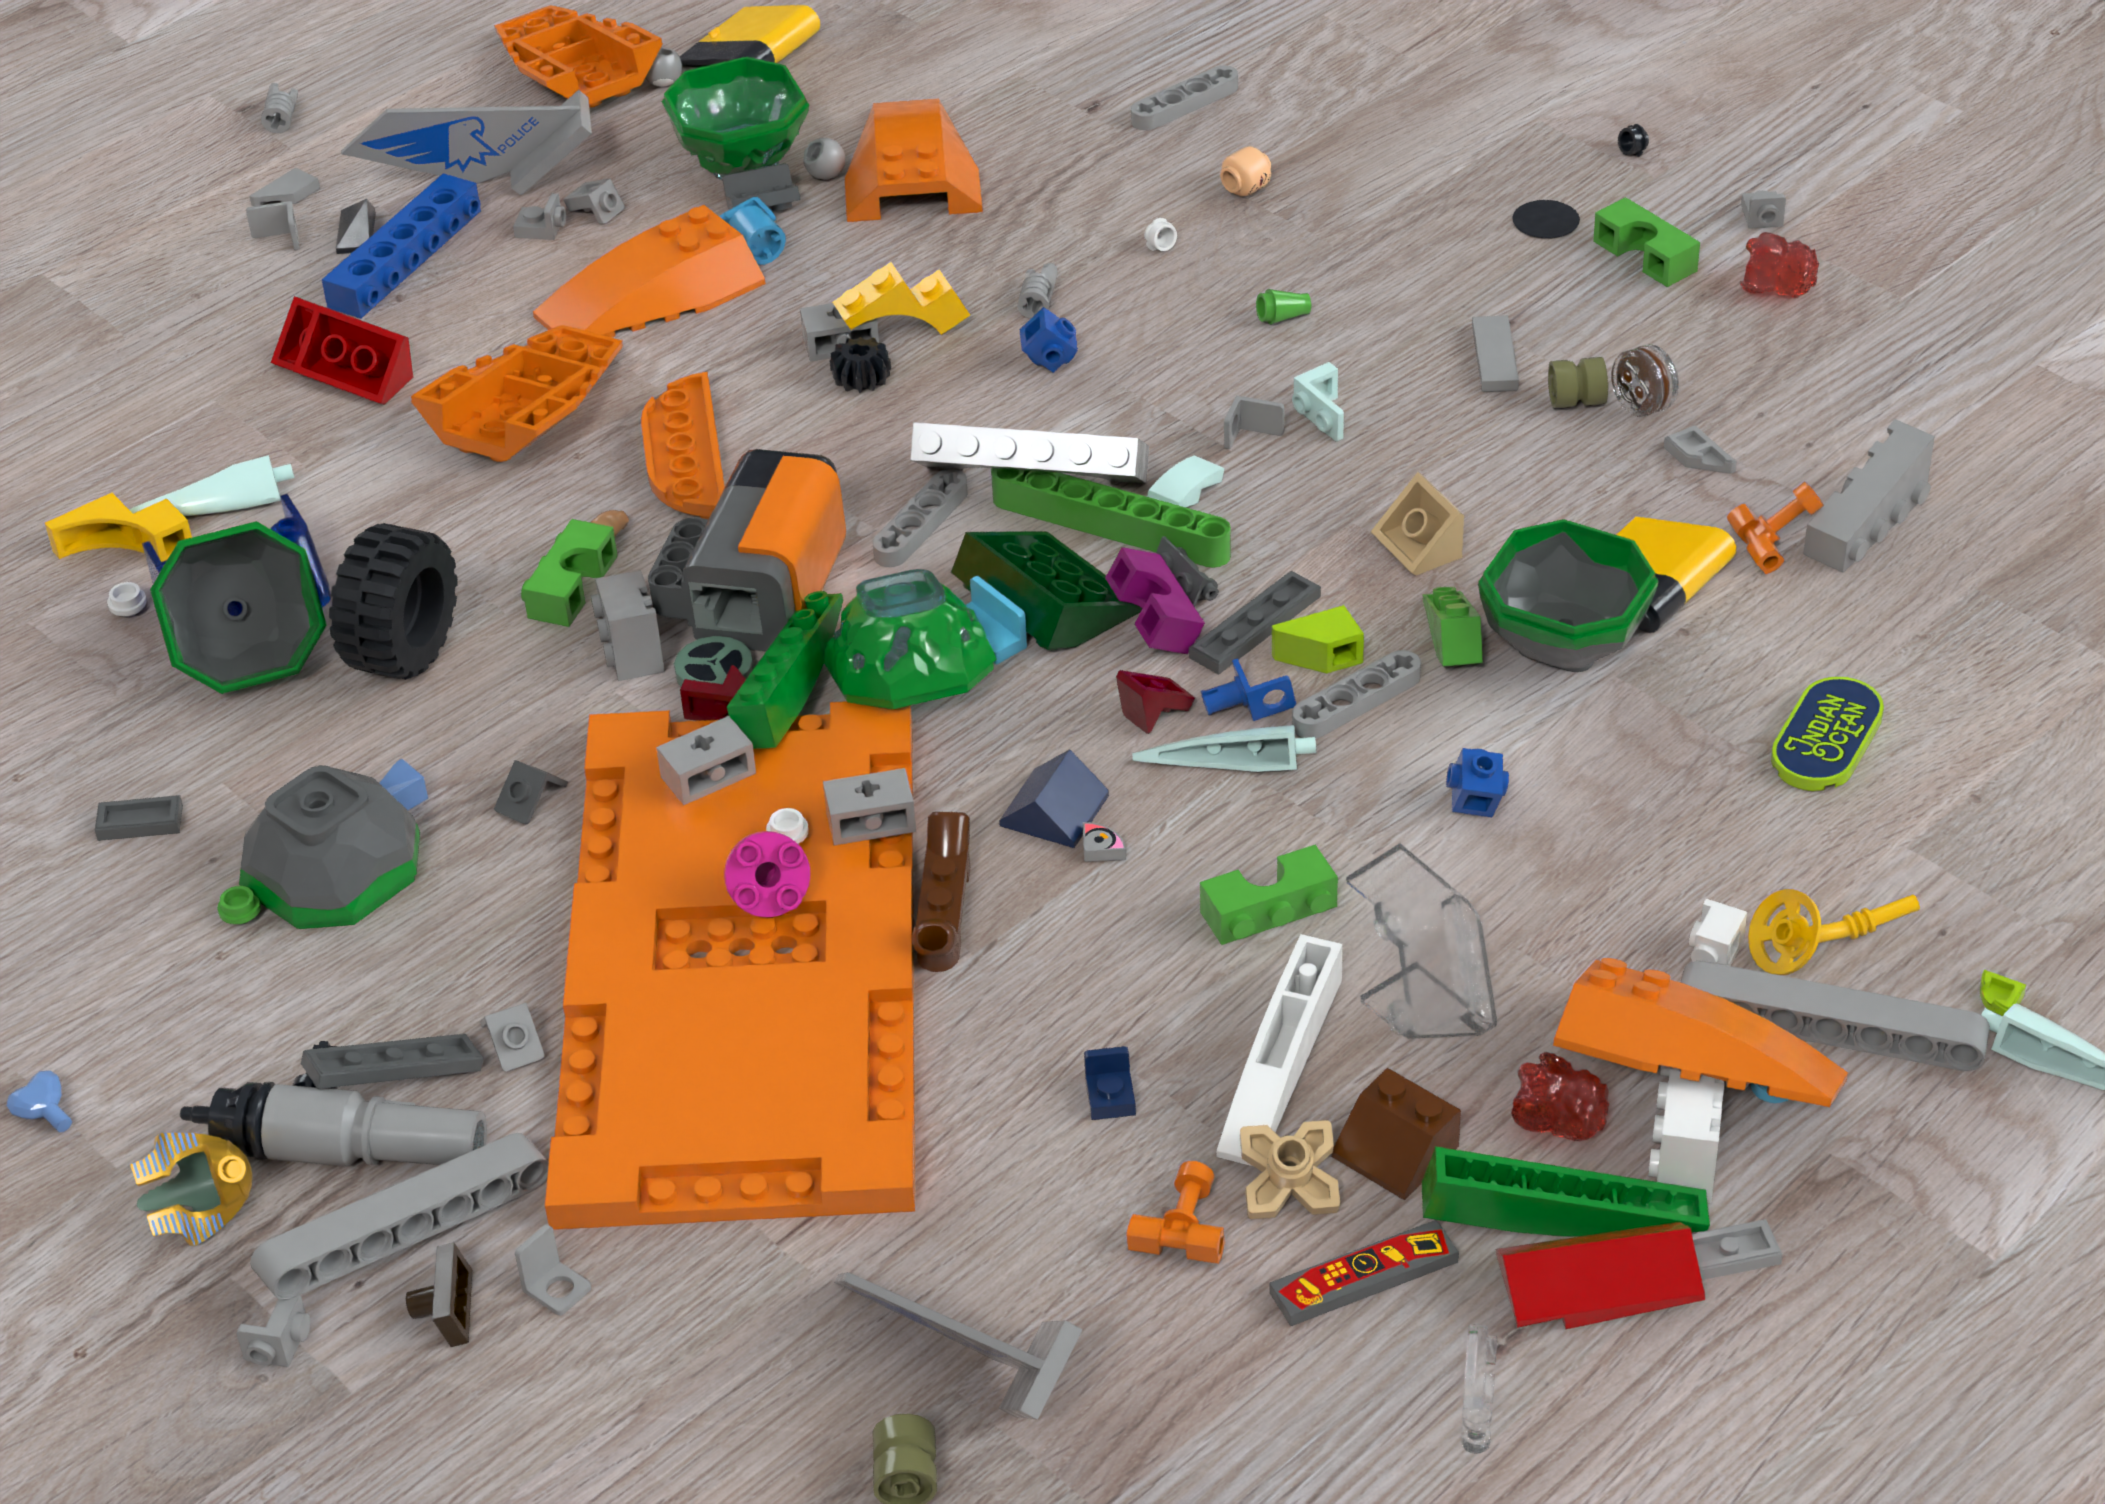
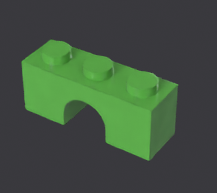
[1593,197,1700,287]
[521,519,618,627]
[1200,844,1338,945]

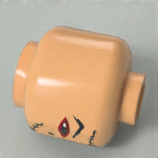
[1220,146,1271,197]

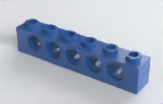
[322,173,481,319]

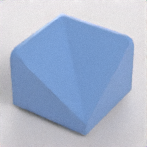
[380,759,428,810]

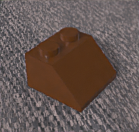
[1331,1068,1461,1200]

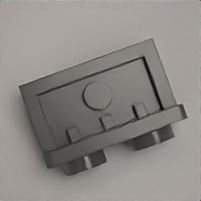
[722,163,800,211]

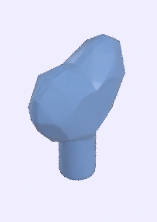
[6,1071,72,1132]

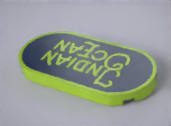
[1771,677,1884,791]

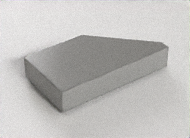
[250,168,320,206]
[1664,425,1737,474]

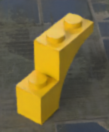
[832,262,970,335]
[45,492,192,564]

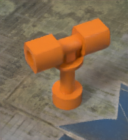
[1727,481,1824,574]
[1126,1161,1225,1264]

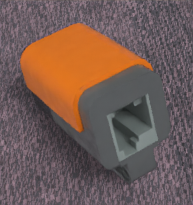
[648,449,846,651]

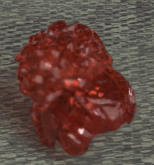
[1740,232,1820,298]
[1511,1052,1609,1141]

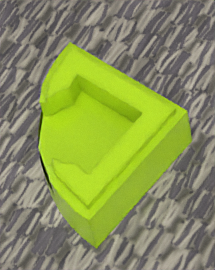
[1979,969,2026,1016]

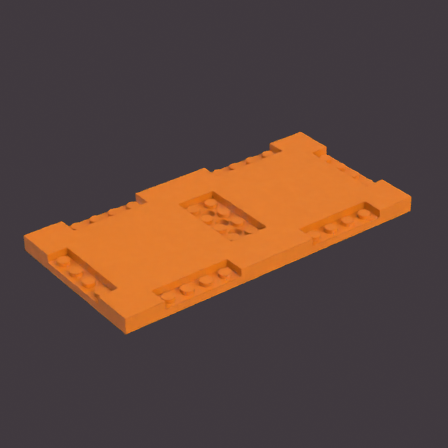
[545,701,915,1230]

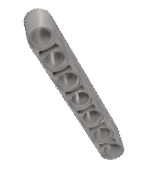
[1681,961,1990,1071]
[250,1133,549,1300]

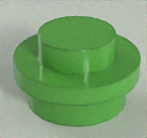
[217,886,261,924]

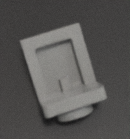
[236,1295,310,1367]

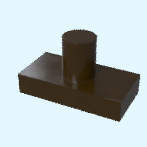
[406,1242,473,1347]

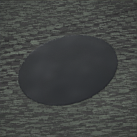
[1512,200,1580,238]

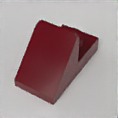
[680,665,746,721]
[1116,670,1196,734]

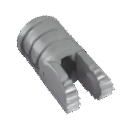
[261,83,298,133]
[1017,263,1058,319]

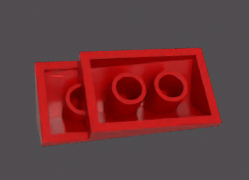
[270,296,413,405]
[1495,1222,1705,1330]

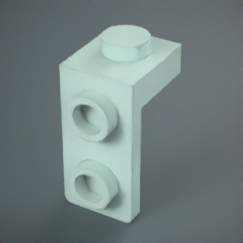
[1292,362,1344,442]

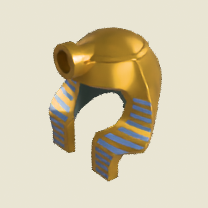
[130,1133,252,1246]

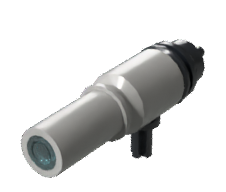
[180,1041,487,1166]

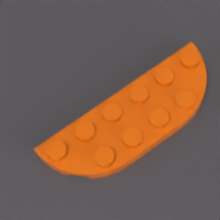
[641,372,725,519]

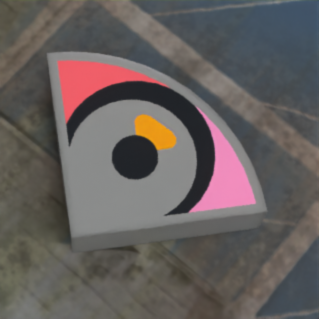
[1083,822,1126,862]

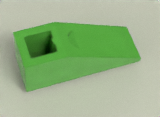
[1422,587,1483,666]

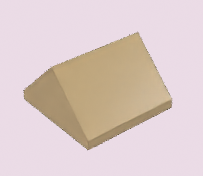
[1371,472,1464,576]

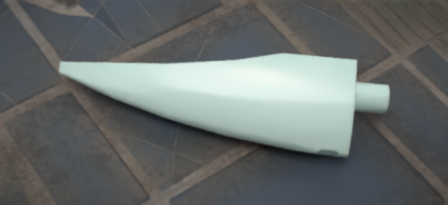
[129,455,295,516]
[1132,725,1316,772]
[1981,1003,2105,1090]

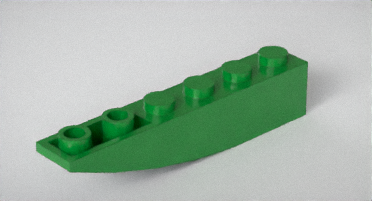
[727,591,844,749]

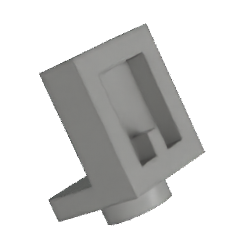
[563,178,625,224]
[1741,190,1786,228]
[513,193,566,240]

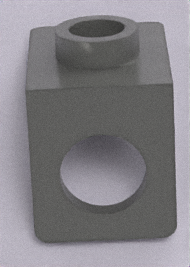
[494,760,568,825]

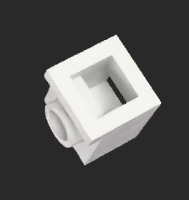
[1689,899,1747,966]

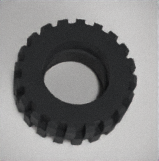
[329,523,458,680]

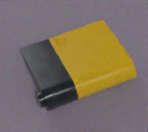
[680,5,821,65]
[1616,516,1736,633]

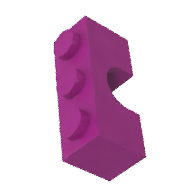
[1105,547,1205,654]

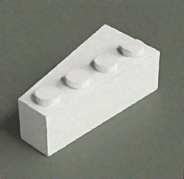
[1648,1065,1724,1203]

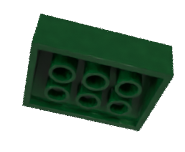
[951,531,1143,651]

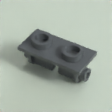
[1156,537,1219,607]

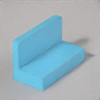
[965,576,1027,665]

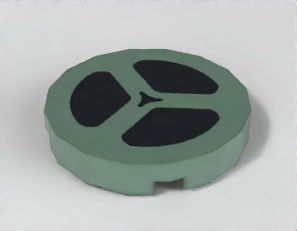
[674,636,754,686]

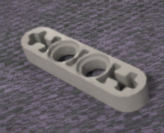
[1131,65,1238,130]
[873,469,968,567]
[1292,650,1421,739]

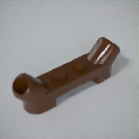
[912,812,971,972]

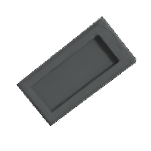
[95,795,183,841]

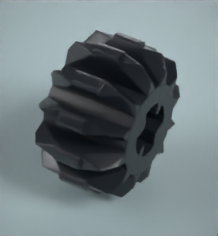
[829,336,891,393]

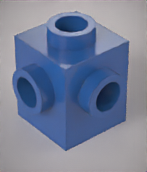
[1019,307,1078,373]
[1446,748,1509,818]

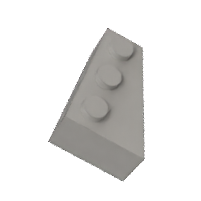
[591,570,665,681]

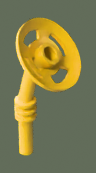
[1748,889,1920,975]

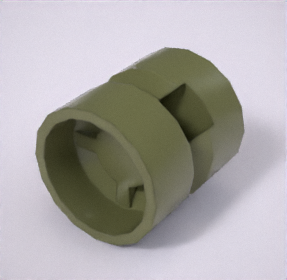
[1548,357,1608,409]
[872,1414,937,1504]

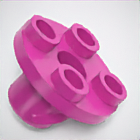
[724,831,810,917]

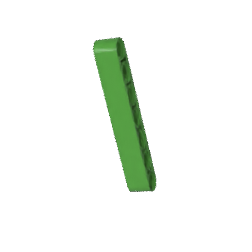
[991,468,1231,568]

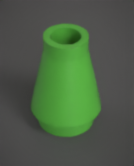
[1256,289,1311,325]

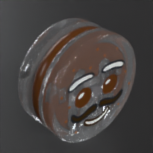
[1611,344,1679,417]

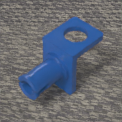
[1200,658,1296,721]

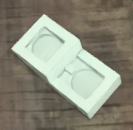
[1147,455,1225,507]

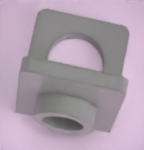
[246,201,300,250]
[1224,395,1284,449]
[480,1003,544,1072]
[515,1224,592,1316]

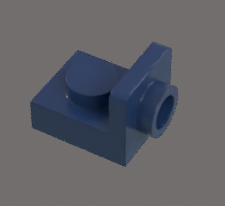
[1084,1046,1136,1120]

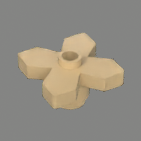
[1240,1120,1340,1219]

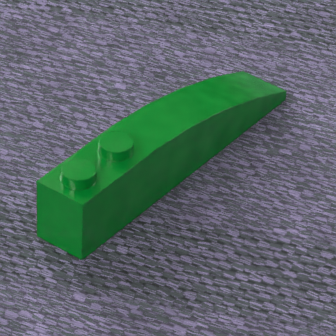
[1422,1146,1710,1237]

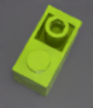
[1272,605,1364,674]

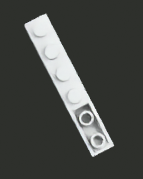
[1216,934,1342,1166]

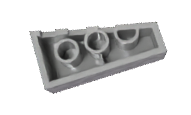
[1803,419,1935,573]

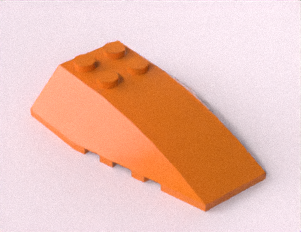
[494,5,663,108]
[845,98,983,222]
[533,205,766,338]
[411,325,623,462]
[1553,958,1848,1107]

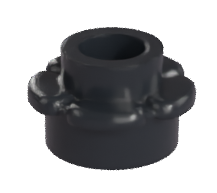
[1618,124,1649,157]

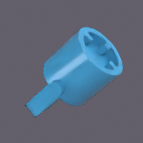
[719,197,786,265]

